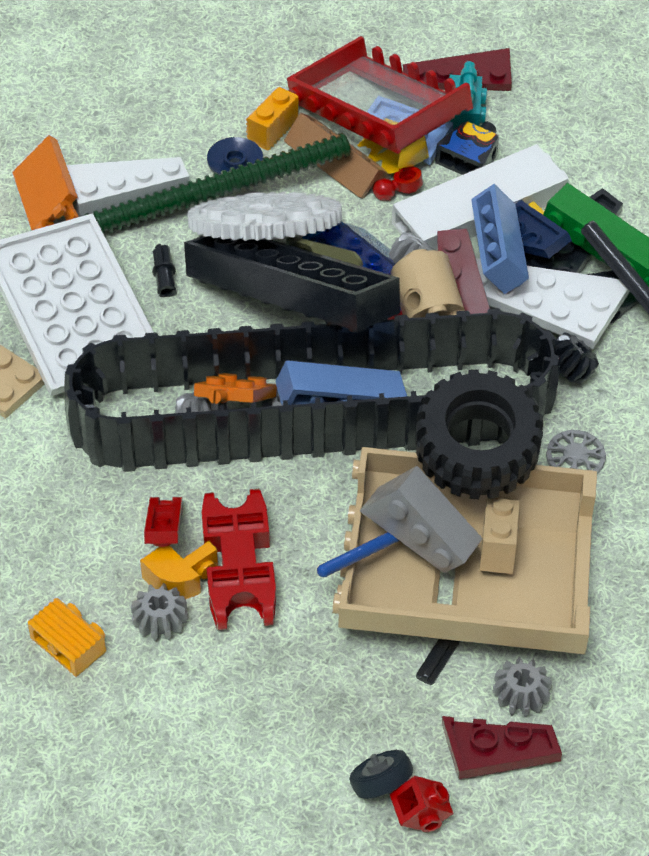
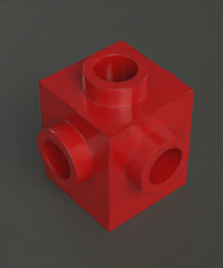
[389,776,454,832]

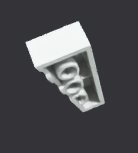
[66,157,190,217]

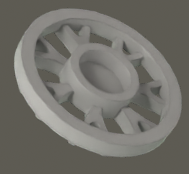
[546,429,606,474]

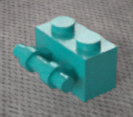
[449,61,487,130]

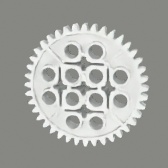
[188,192,342,241]

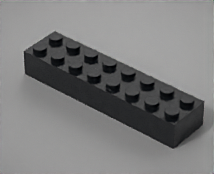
[184,235,400,332]

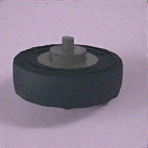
[349,750,413,799]

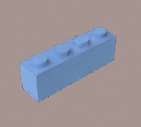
[471,183,529,294]
[275,361,407,405]

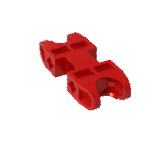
[201,488,276,630]

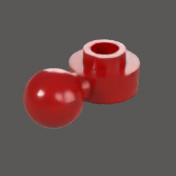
[373,167,423,201]

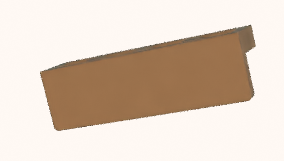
[284,113,392,198]

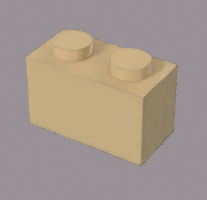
[480,497,520,574]

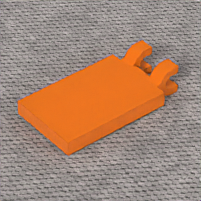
[12,135,79,230]

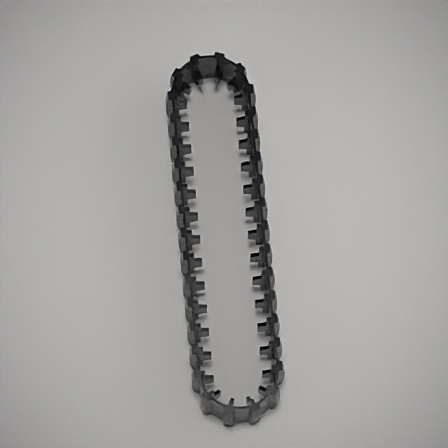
[64,308,560,472]

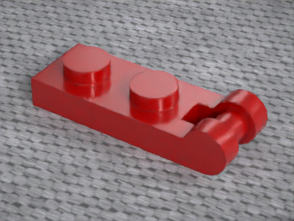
[144,497,183,547]

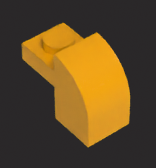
[140,541,218,599]

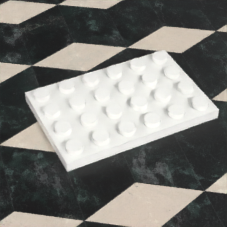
[0,213,154,396]

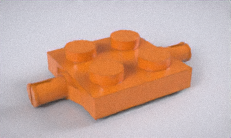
[194,373,277,404]

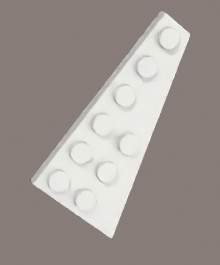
[476,258,630,349]

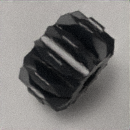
[555,332,599,384]

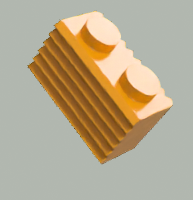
[246,87,298,150]
[28,598,106,677]

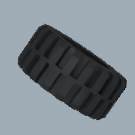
[415,369,544,500]

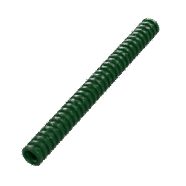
[79,133,351,235]

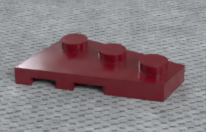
[442,716,562,780]

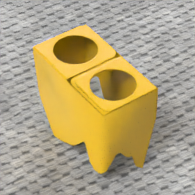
[357,120,429,174]

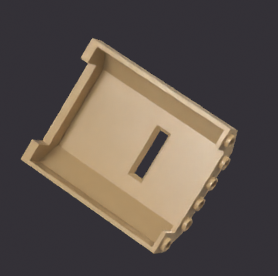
[332,447,597,654]

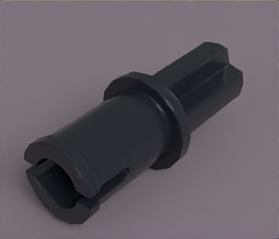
[152,244,176,297]

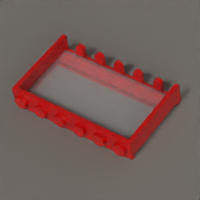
[287,36,473,154]

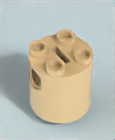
[391,249,465,318]

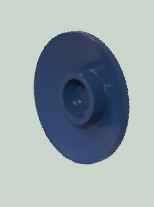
[207,137,263,175]

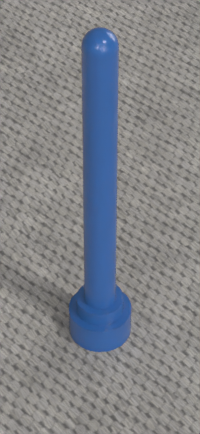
[317,532,399,578]

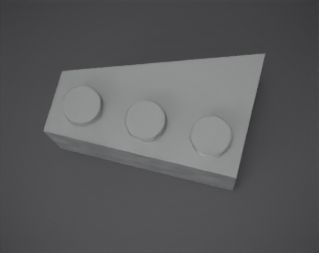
[360,466,483,573]

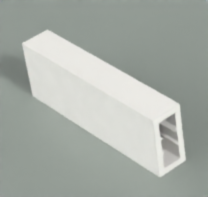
[392,144,569,251]

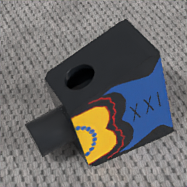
[435,121,499,175]

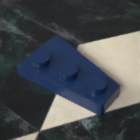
[476,200,572,258]

